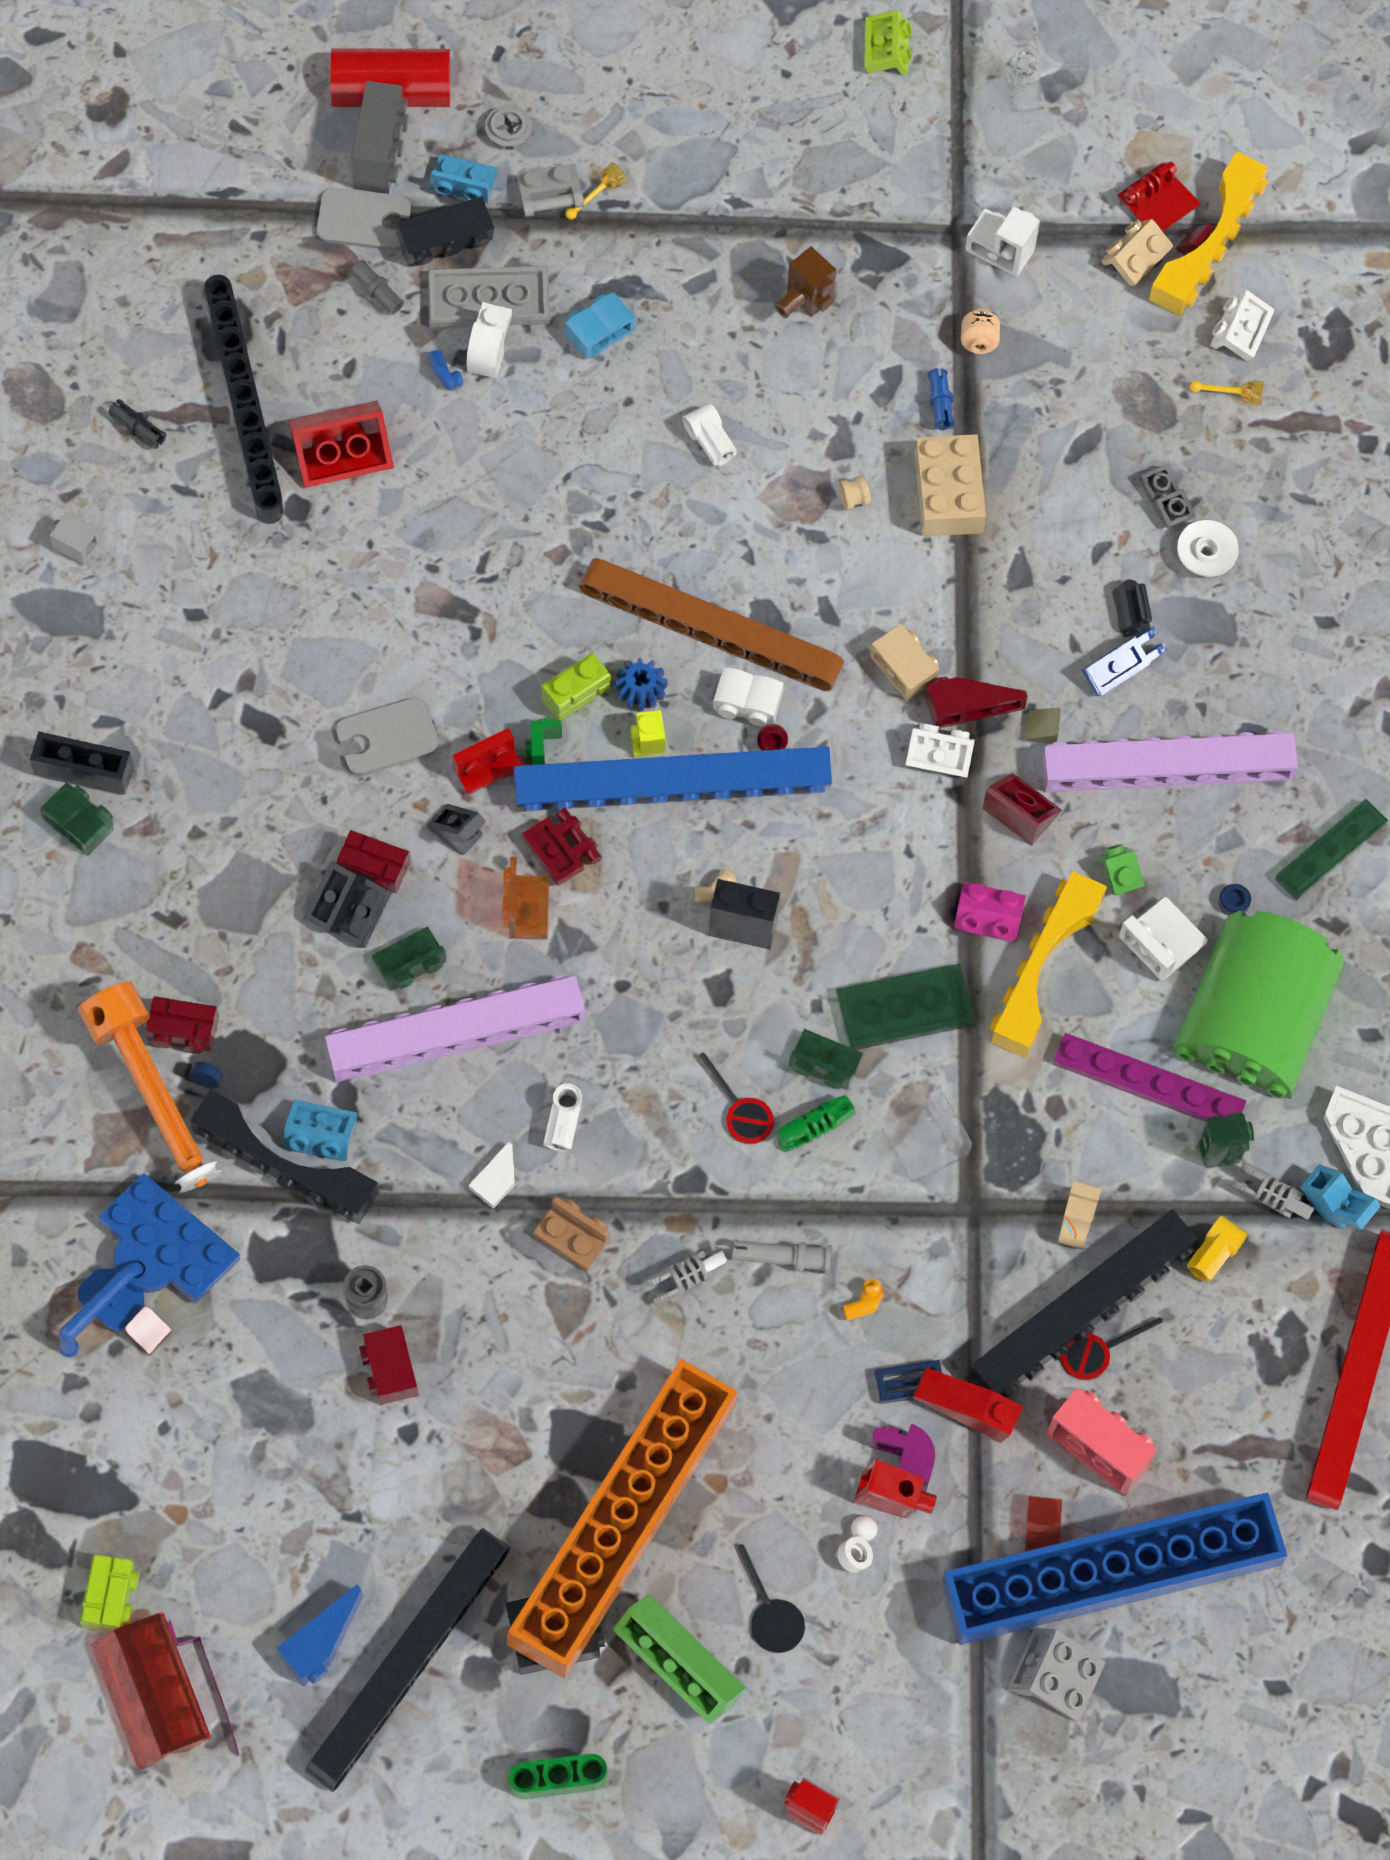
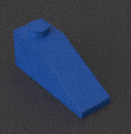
[277,1584,363,1686]

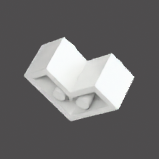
[965,207,1040,277]

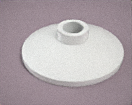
[1177,520,1239,577]

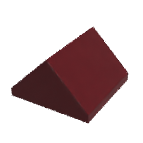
[982,773,1062,846]

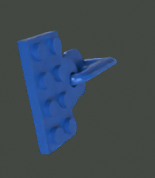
[59,1173,240,1358]

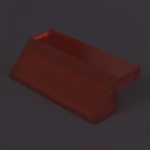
[91,1612,211,1770]

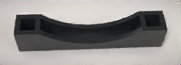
[190,1089,379,1224]

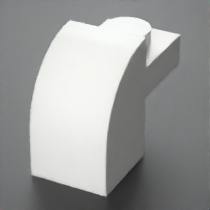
[467,302,512,378]

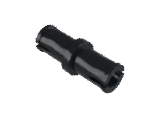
[108,399,167,449]

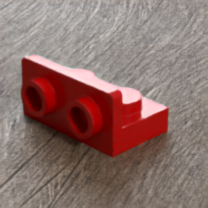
[452,728,522,794]

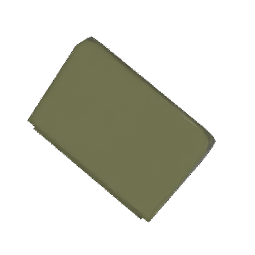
[1025,708,1061,744]

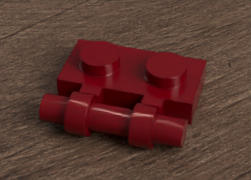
[522,809,602,886]

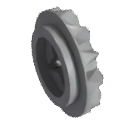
[485,105,533,150]

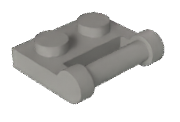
[516,164,584,217]

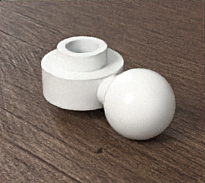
[838,1515,878,1573]

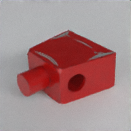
[853,1459,937,1518]

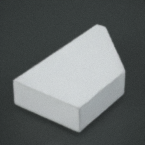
[469,1142,515,1209]

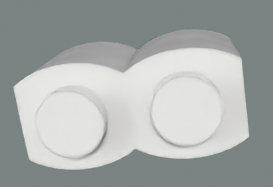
[713,668,784,727]

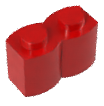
[783,1778,840,1835]

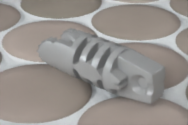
[1230,1161,1314,1220]
[644,1250,728,1306]

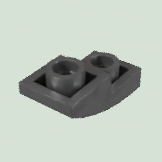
[1138,464,1196,529]

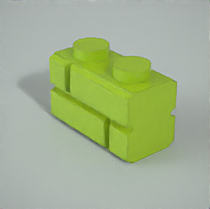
[541,652,611,721]
[80,1555,140,1633]

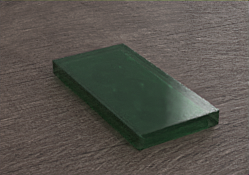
[835,964,976,1052]

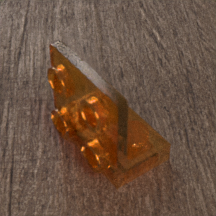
[502,857,549,940]

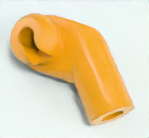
[842,1278,883,1321]

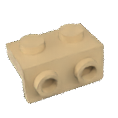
[1101,219,1173,286]

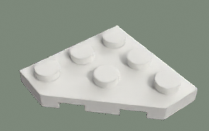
[1323,1086,1390,1209]

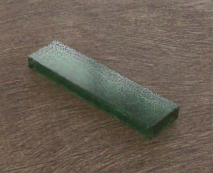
[1275,799,1388,901]

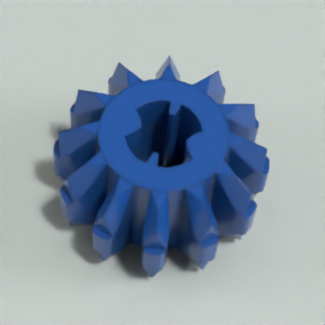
[614,657,668,712]

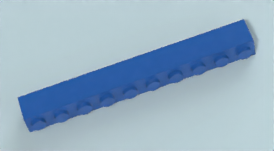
[514,746,832,812]

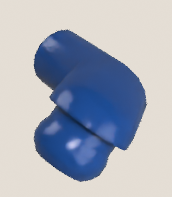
[428,350,463,390]

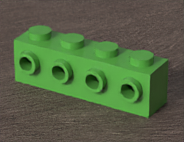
[612,1594,746,1725]

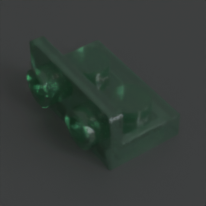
[372,926,447,991]
[789,1028,863,1090]

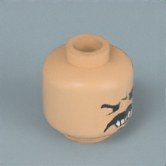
[961,309,1000,354]

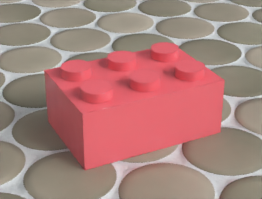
[1047,1387,1157,1496]

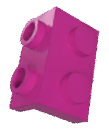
[954,882,1026,942]

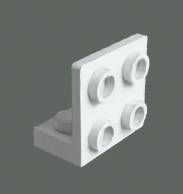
[1119,897,1208,982]

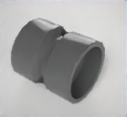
[343,1265,388,1320]

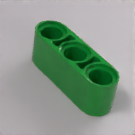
[508,1754,607,1799]

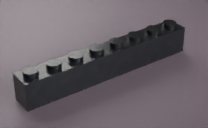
[969,1209,1198,1399]

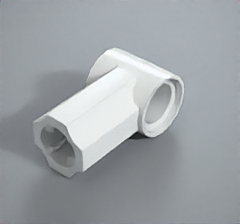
[682,403,737,466]
[543,1083,582,1152]

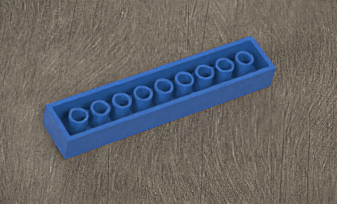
[942,1492,1288,1645]

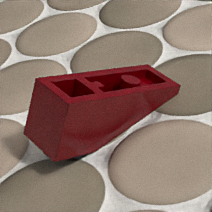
[925,677,1028,729]

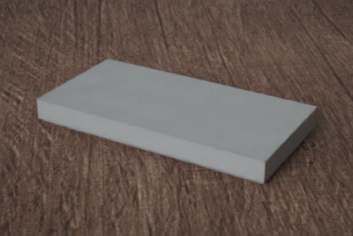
[428,266,550,328]

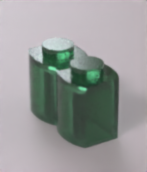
[40,782,114,856]

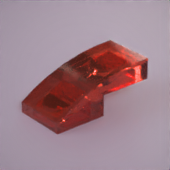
[1024,1495,1062,1552]

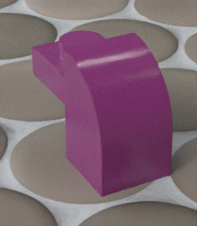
[870,1424,935,1491]

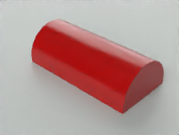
[330,48,451,107]

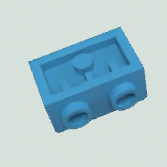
[430,154,498,204]
[283,1099,358,1162]

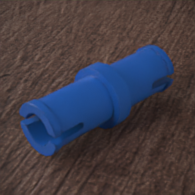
[928,368,955,430]

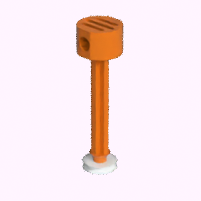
[77,981,222,1193]

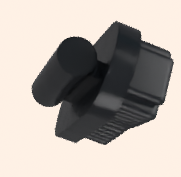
[1112,579,1152,637]

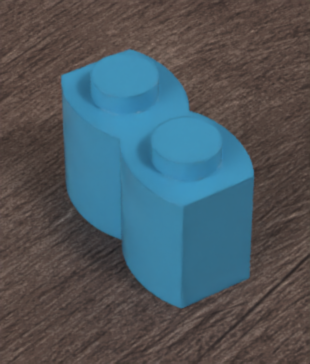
[565,292,636,359]

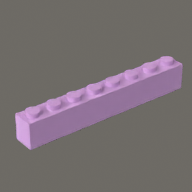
[1041,731,1298,793]
[325,975,586,1083]

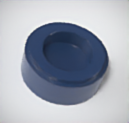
[1218,884,1251,916]
[189,1062,223,1089]

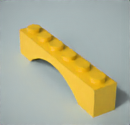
[1149,151,1269,316]
[989,871,1107,1058]

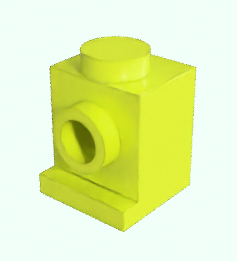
[630,710,666,757]

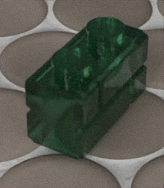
[1198,1112,1254,1169]

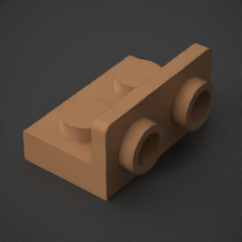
[533,1197,609,1272]

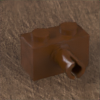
[774,246,836,318]

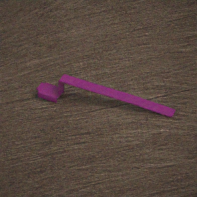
[164,1619,239,1757]

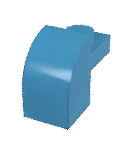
[1299,1164,1381,1230]

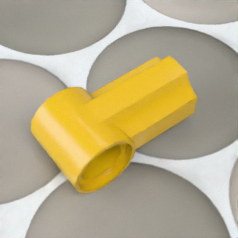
[1187,1215,1248,1283]

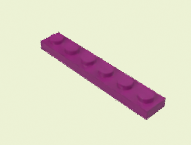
[1053,1033,1247,1133]

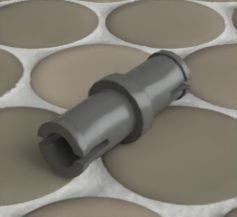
[350,260,404,315]

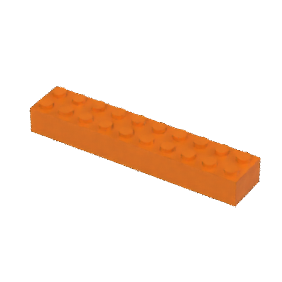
[507,1359,738,1679]

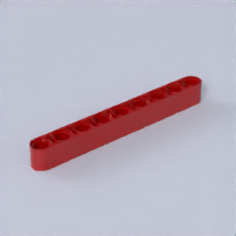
[1305,1230,1390,1511]

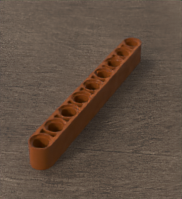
[578,558,844,691]

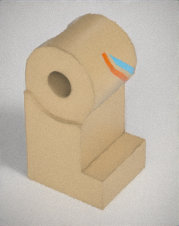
[1058,1181,1101,1250]

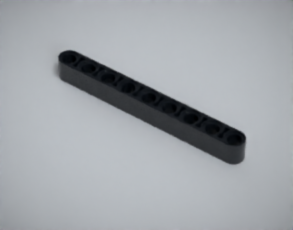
[204,274,284,524]
[304,1528,511,1792]

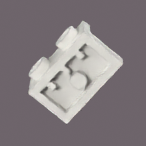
[1210,290,1275,361]
[906,723,975,777]

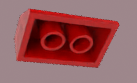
[288,400,394,488]

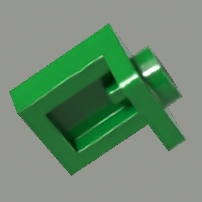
[525,718,562,765]

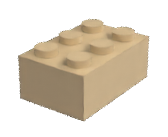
[914,434,986,537]

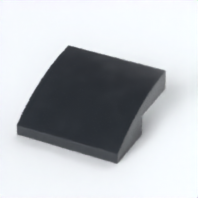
[304,861,393,948]

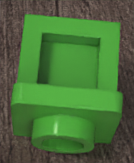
[1097,844,1145,896]

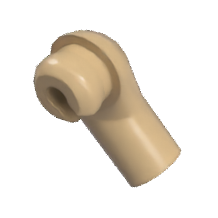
[694,869,737,903]

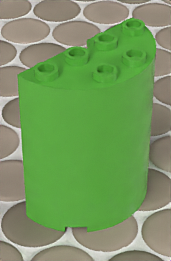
[1171,911,1345,1100]

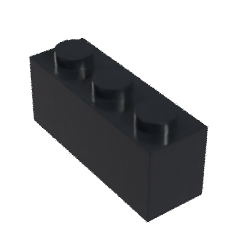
[396,196,494,265]
[30,731,134,795]

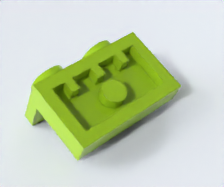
[864,10,912,75]

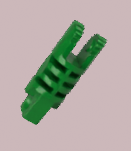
[777,1095,855,1152]

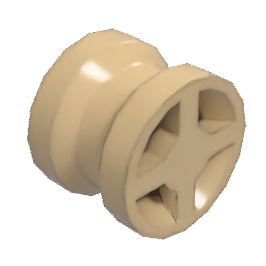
[838,475,871,511]

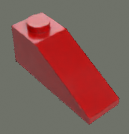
[912,1368,1024,1443]

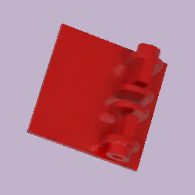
[1117,161,1201,232]

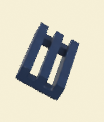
[874,1359,942,1404]

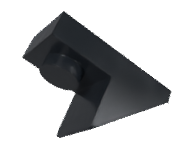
[426,804,486,855]

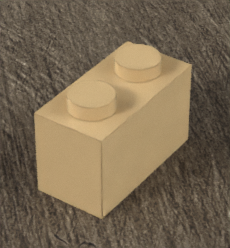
[870,623,940,702]

